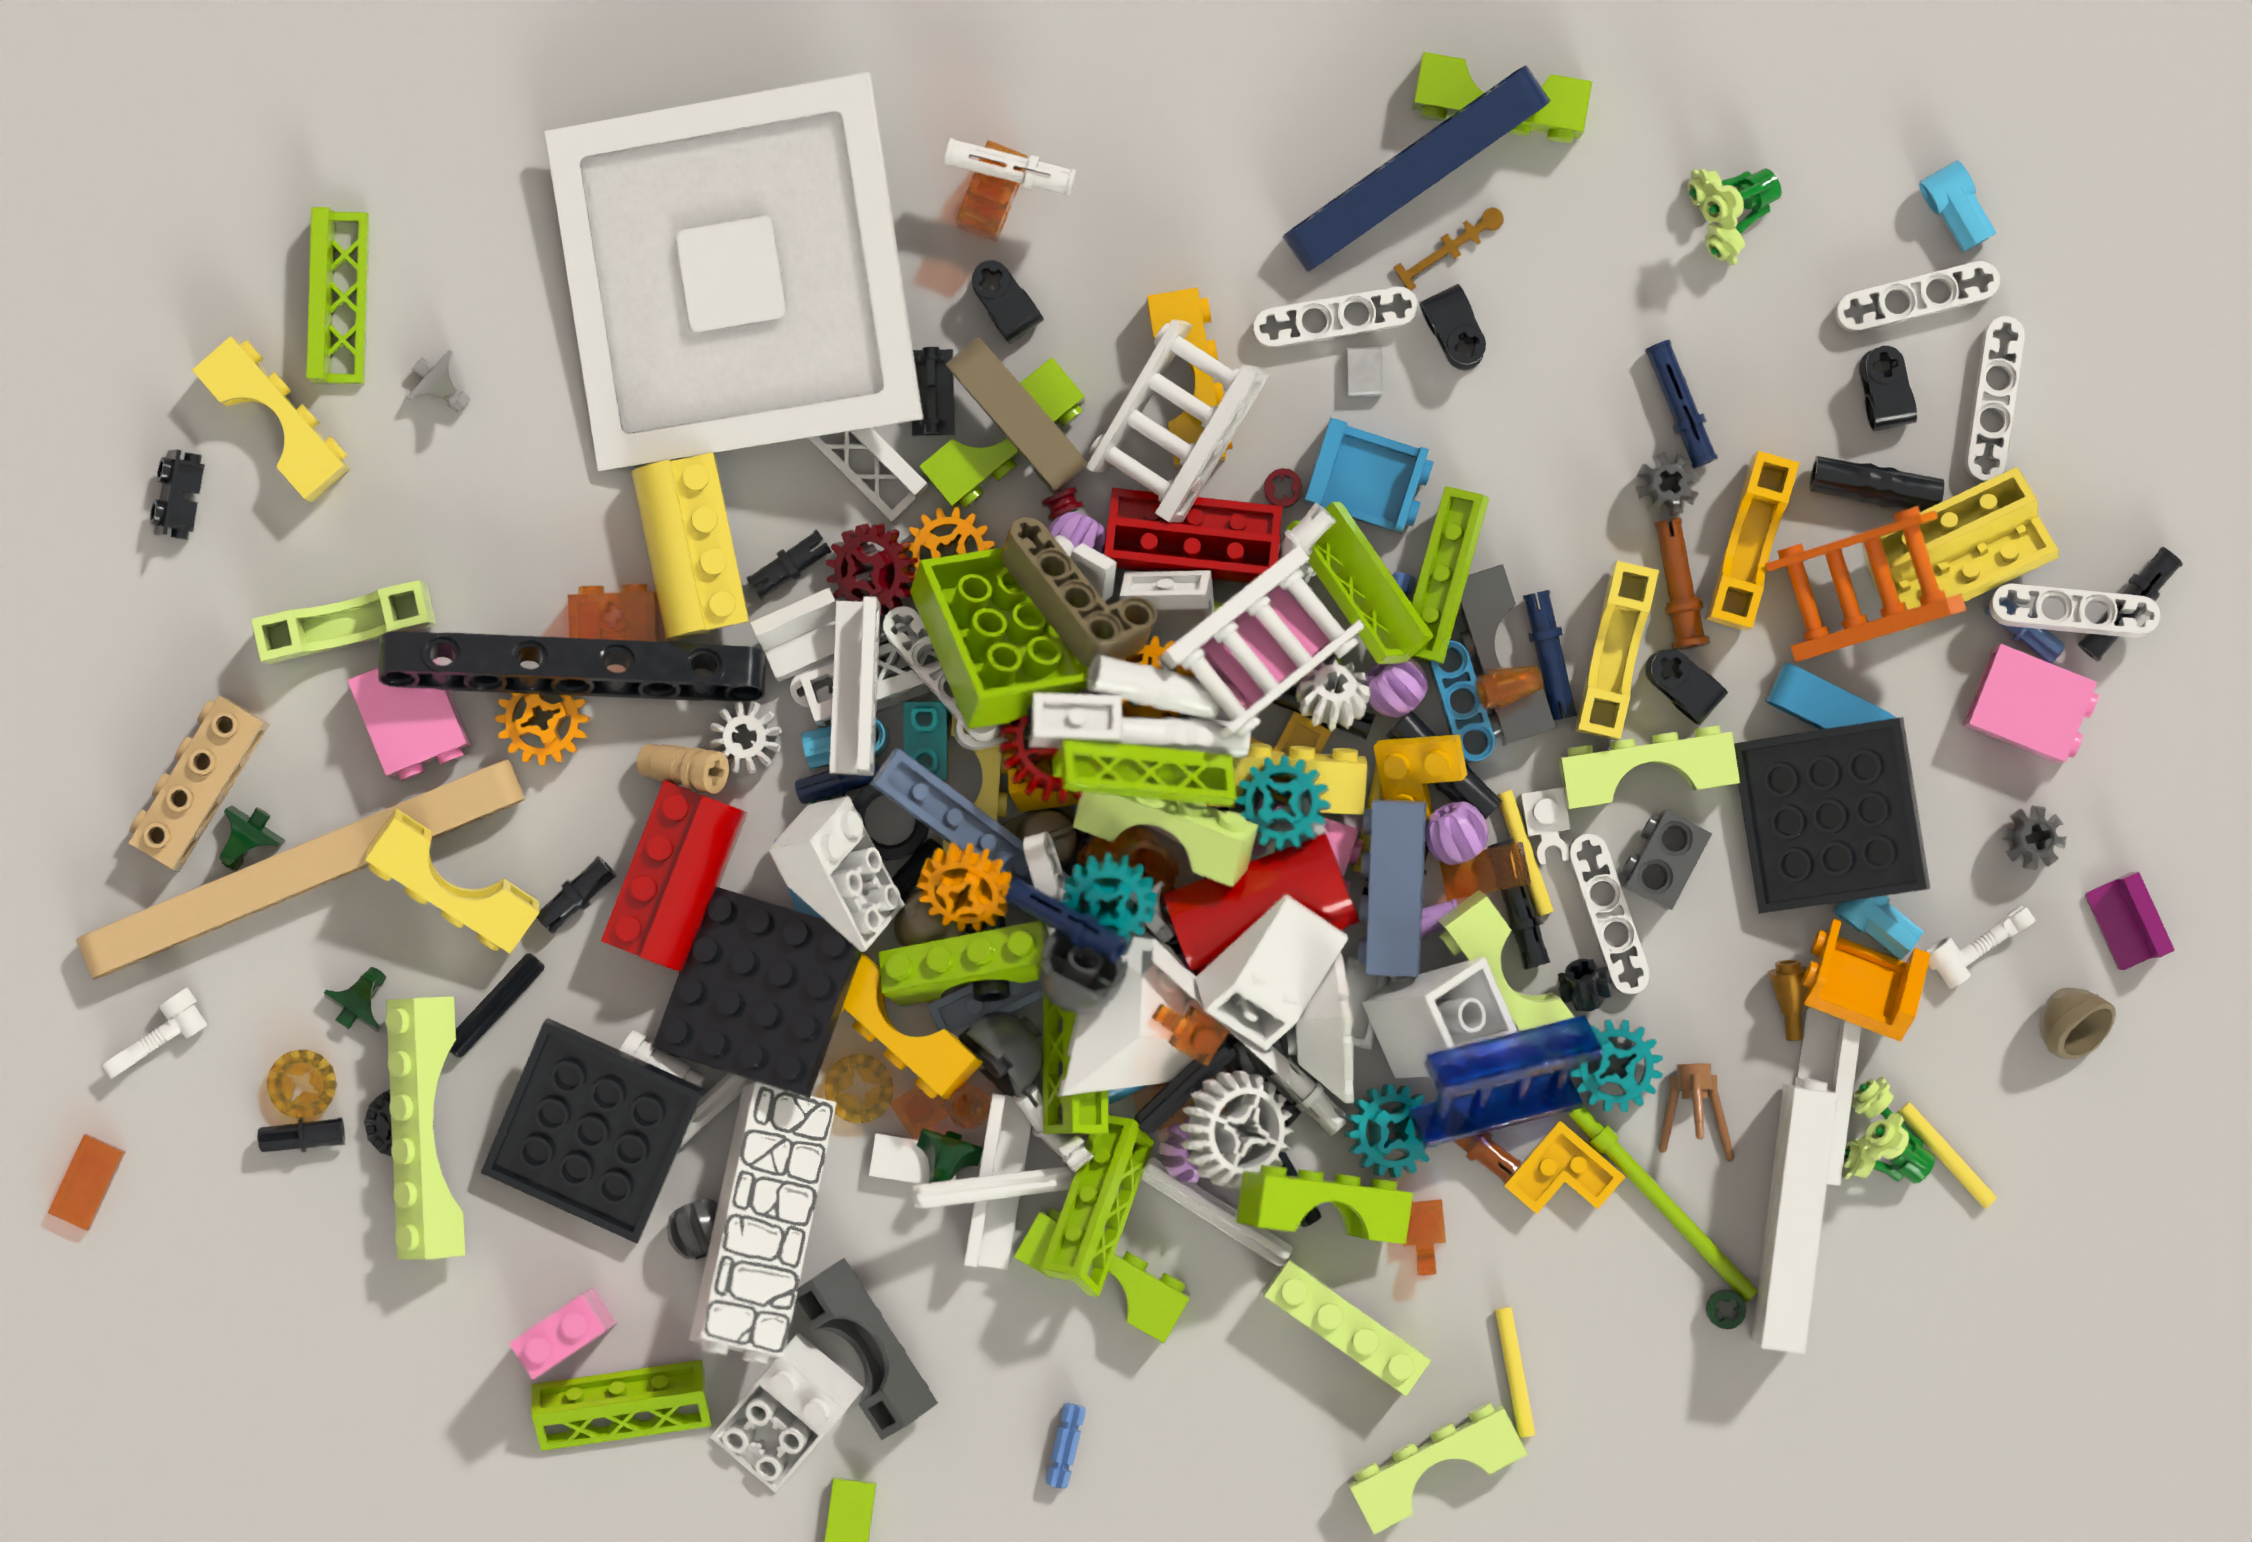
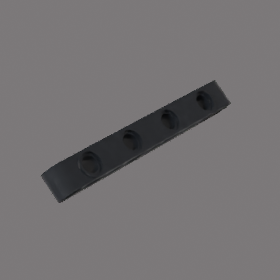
[378,631,766,702]

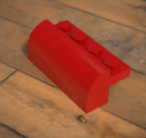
[1104,487,1283,584]
[601,780,748,972]
[1163,833,1360,977]

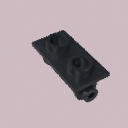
[912,347,955,436]
[150,449,205,540]

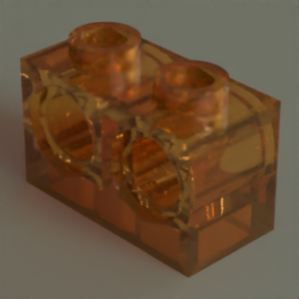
[956,140,1028,243]

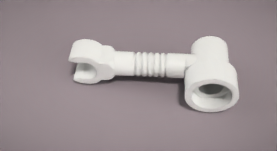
[1925,905,2036,989]
[101,987,208,1079]

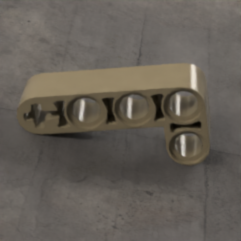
[945,336,1088,494]
[1001,517,1157,668]

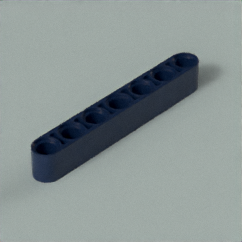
[1283,65,1551,272]

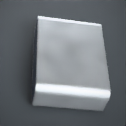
[1346,347,1382,397]

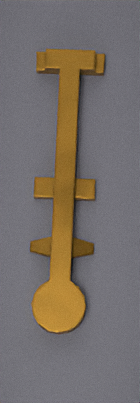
[1393,208,1504,291]

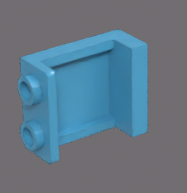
[1303,418,1434,534]

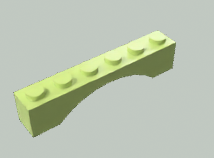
[386,996,465,1260]

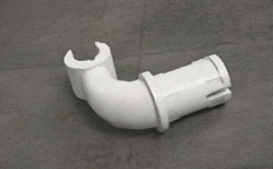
[1279,503,1336,590]
[1014,1084,1094,1172]

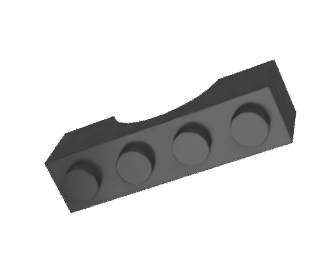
[1457,564,1556,746]
[794,1258,938,1440]

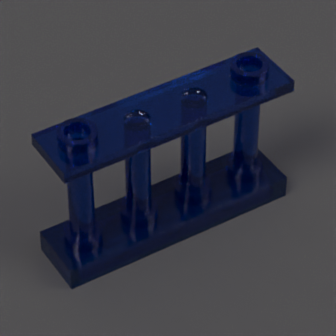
[1409,1015,1603,1148]

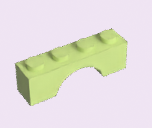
[251,580,436,664]
[1558,725,1740,810]
[1073,792,1258,887]
[1437,890,1586,1064]
[1263,1258,1431,1397]
[1348,1402,1528,1534]

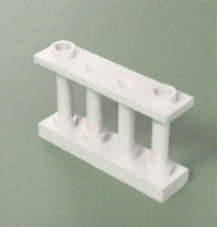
[1086,319,1269,522]
[1158,545,1365,740]

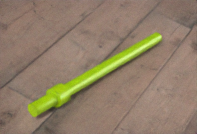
[1568,1103,1758,1302]

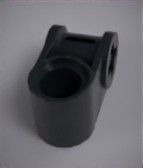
[972,260,1044,344]
[1419,284,1486,371]
[1859,346,1917,432]
[1645,649,1728,726]

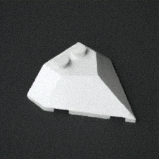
[1058,931,1223,1096]
[1286,951,1354,1103]

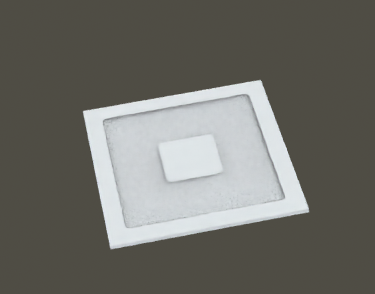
[545,72,923,471]

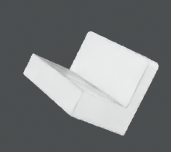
[750,588,836,682]
[1029,693,1122,748]

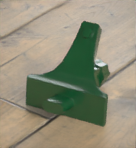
[219,806,286,871]
[324,967,386,1032]
[916,1128,983,1183]

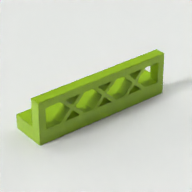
[306,207,369,384]
[1411,486,1490,664]
[1286,502,1434,664]
[1052,738,1236,806]
[1043,992,1108,1134]
[1041,1115,1154,1297]
[531,1360,712,1451]

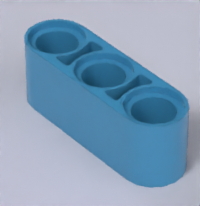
[1429,640,1495,763]
[1765,662,1896,730]

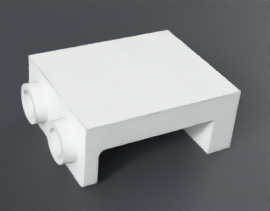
[1120,570,1215,679]

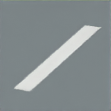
[1152,938,1290,1086]

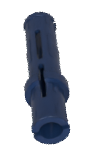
[1645,339,1718,469]
[1523,590,1578,721]
[1005,879,1128,963]

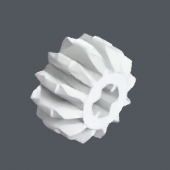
[1296,656,1370,732]
[709,701,782,774]

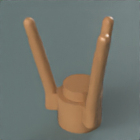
[1659,1063,1734,1161]

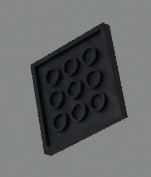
[1734,717,1930,914]
[652,887,863,1099]
[481,1018,705,1244]

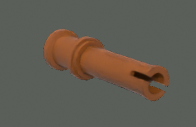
[1654,518,1710,650]

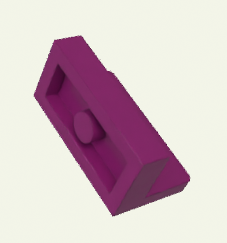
[2085,872,2175,970]

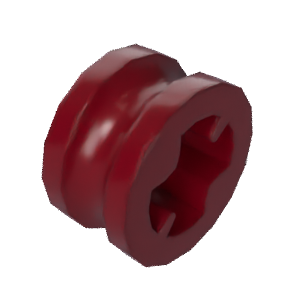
[1263,468,1303,508]
[1041,486,1084,522]

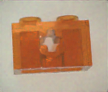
[568,584,660,642]

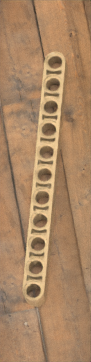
[76,760,526,980]

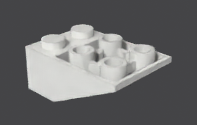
[768,796,904,951]
[1196,895,1348,1050]
[710,1332,864,1493]

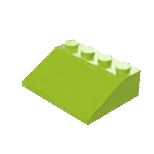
[910,547,1089,729]

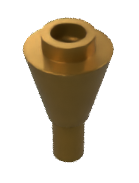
[1767,960,1807,1041]

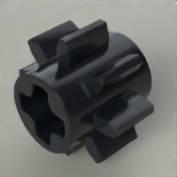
[1558,959,1612,1012]

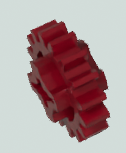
[826,523,918,616]

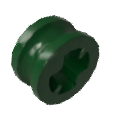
[1705,1289,1747,1330]

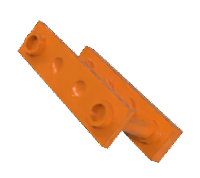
[1765,506,1966,662]

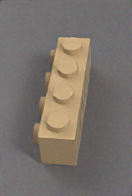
[128,696,270,870]

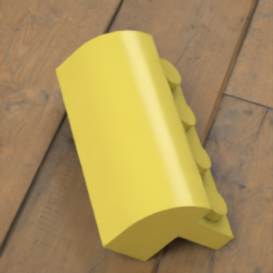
[631,452,750,642]
[1862,467,2059,631]

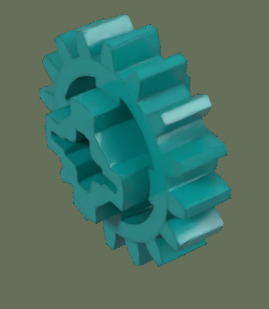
[1235,755,1331,851]
[1061,853,1157,943]
[1569,1019,1663,1112]
[1344,1084,1439,1178]

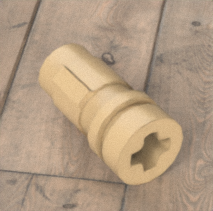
[637,743,729,794]

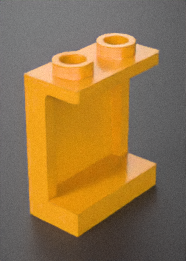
[1802,918,1931,1042]

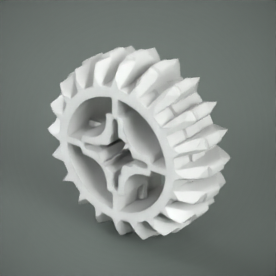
[1179,1070,1294,1189]

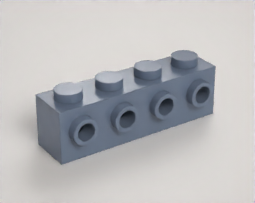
[1358,799,1427,977]

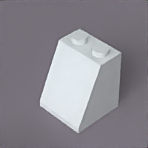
[1362,957,1518,1078]

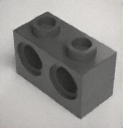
[1621,809,1712,910]

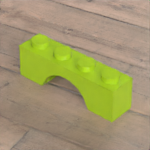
[1412,52,1592,143]
[919,357,1085,509]
[879,921,1049,1006]
[1236,1164,1413,1244]
[1014,1208,1190,1343]

